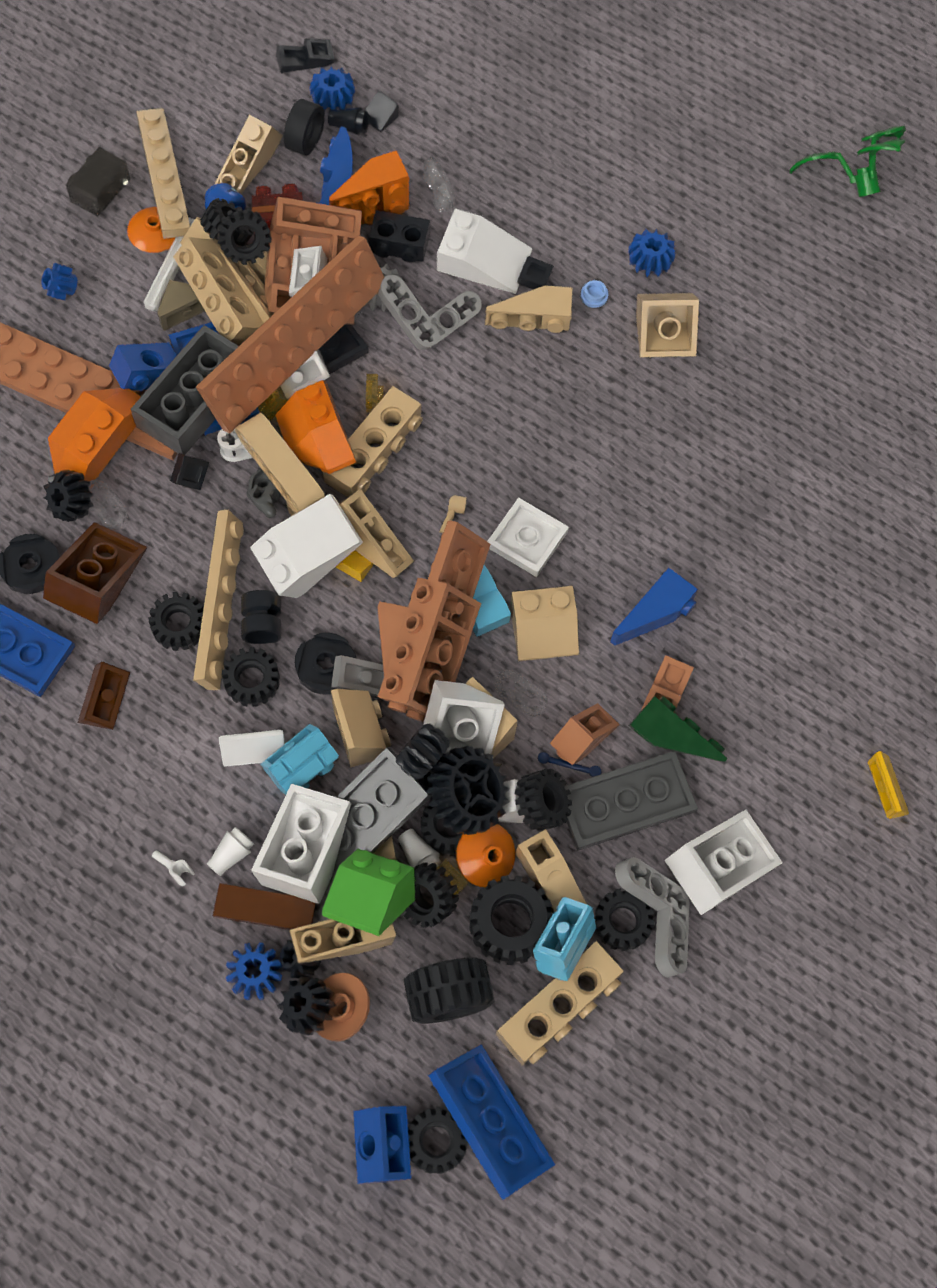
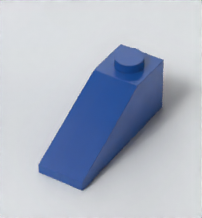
[610,568,698,645]

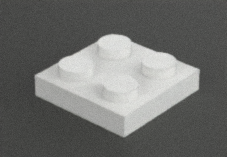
[487,497,569,577]

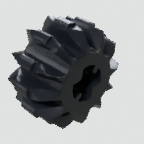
[43,470,94,522]
[396,723,450,780]
[277,976,337,1036]

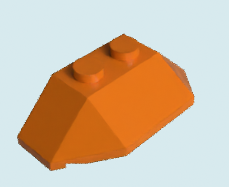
[275,380,356,474]
[48,388,141,487]

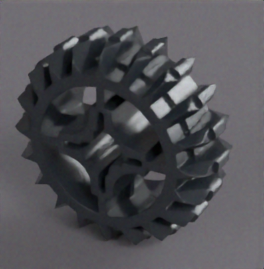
[426,746,511,835]

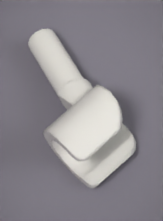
[152,850,194,886]

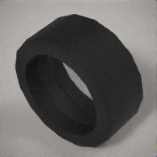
[284,98,325,156]

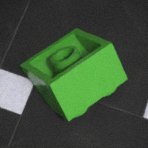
[322,849,415,936]

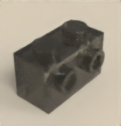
[65,147,131,217]

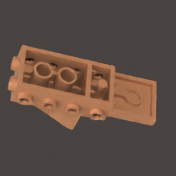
[377,520,491,722]

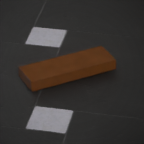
[212,883,316,930]

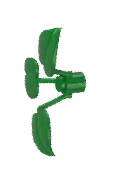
[790,126,906,197]

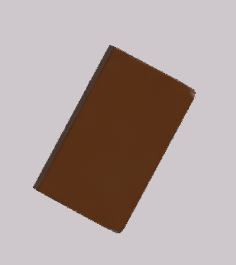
[77,661,130,730]

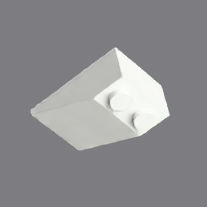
[437,209,532,294]
[250,494,363,598]
[251,784,351,904]
[664,810,783,915]

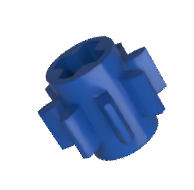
[41,263,78,301]

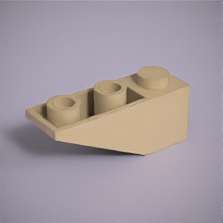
[214,115,283,194]
[485,286,572,333]
[516,829,586,913]
[290,919,396,964]

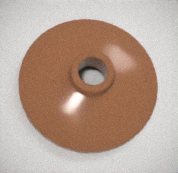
[315,973,370,1041]

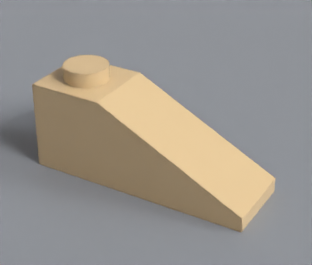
[339,489,414,578]

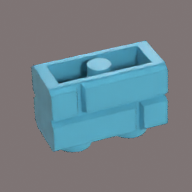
[261,724,339,795]
[533,897,596,981]

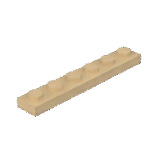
[137,108,190,239]
[193,510,244,690]

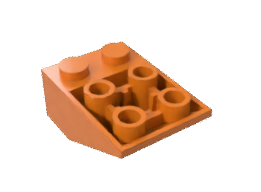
[329,150,409,225]

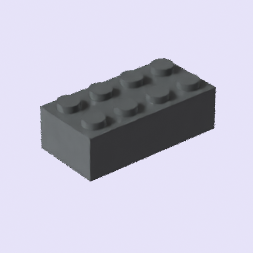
[130,325,239,454]

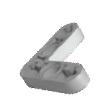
[378,275,482,350]
[615,857,690,978]

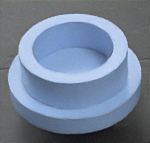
[580,280,608,308]

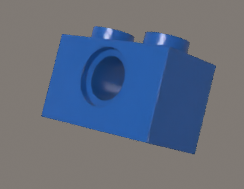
[109,343,177,391]
[353,1106,411,1184]

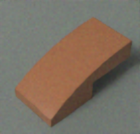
[641,655,694,712]

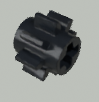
[280,940,321,979]

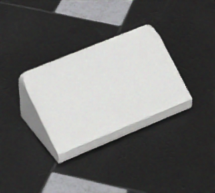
[289,246,327,297]
[274,350,330,403]
[219,730,285,767]

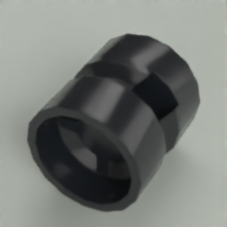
[241,590,281,644]

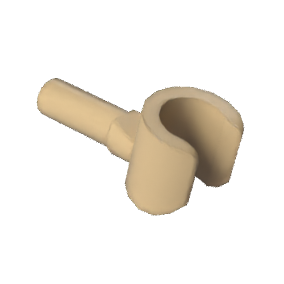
[439,495,466,533]

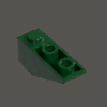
[628,696,728,762]

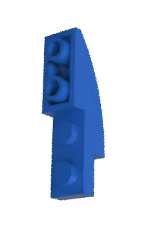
[316,127,353,205]

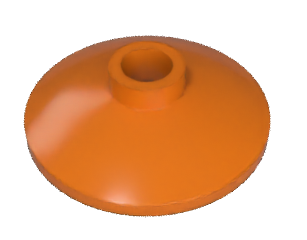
[127,207,176,253]
[456,824,516,887]

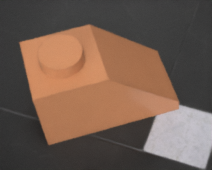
[550,703,620,765]

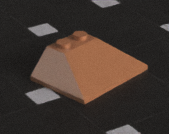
[264,197,362,325]

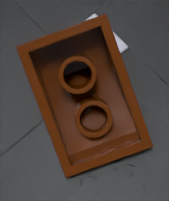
[43,522,147,624]

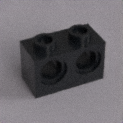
[369,210,430,263]

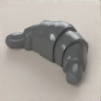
[247,468,282,518]

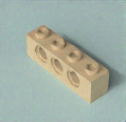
[173,237,264,346]
[323,386,423,497]
[496,941,624,1066]

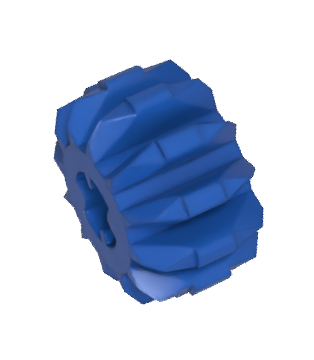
[310,65,355,111]
[628,229,676,277]
[226,942,283,1000]

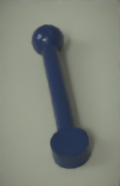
[537,752,602,777]

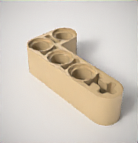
[235,413,325,516]

